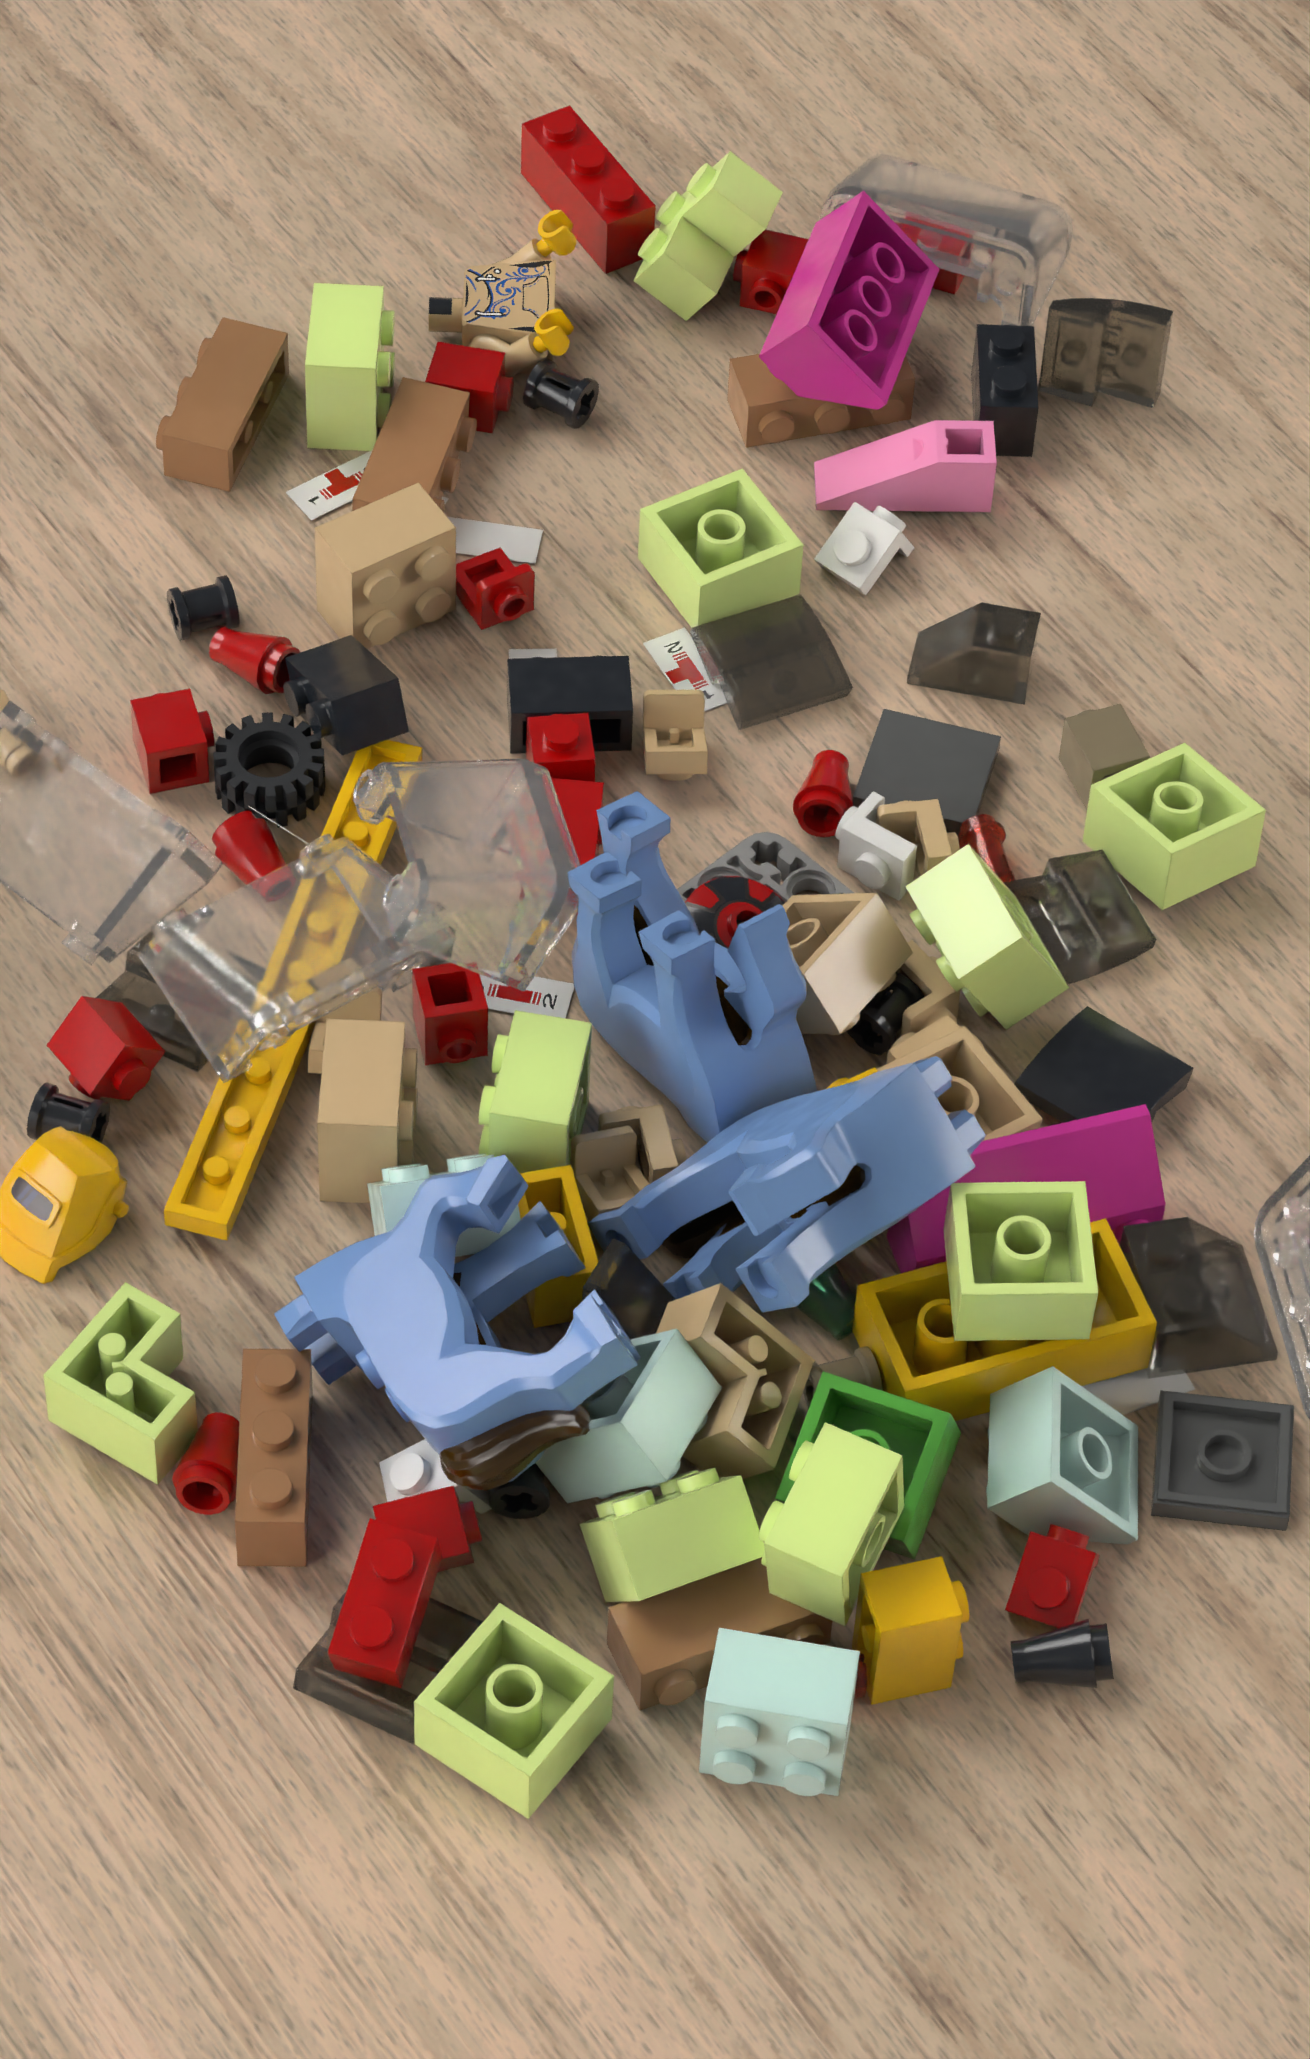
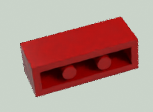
[521,105,656,274]

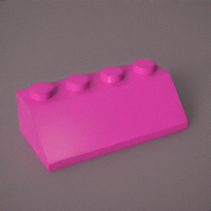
[759,191,939,410]
[887,1104,1166,1273]

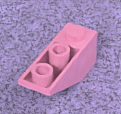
[814,420,997,512]

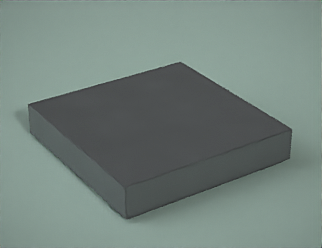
[853,709,1001,839]
[1151,1390,1294,1531]

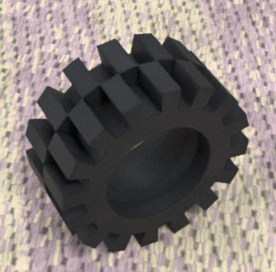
[213,712,325,828]

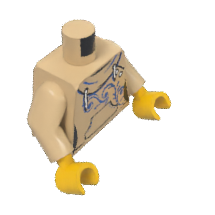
[429,210,576,377]

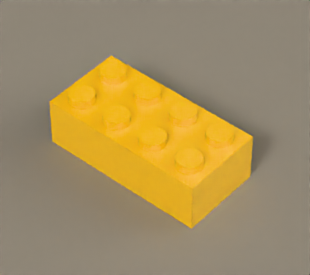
[852,1218,1157,1421]

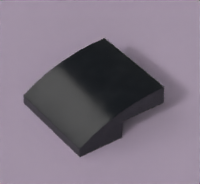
[1014,1006,1194,1123]

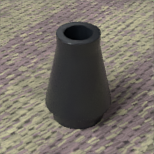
[1011,1618,1114,1688]

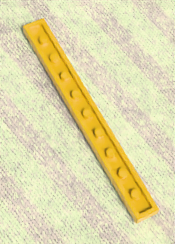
[164,740,422,1241]

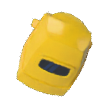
[0,1126,129,1284]

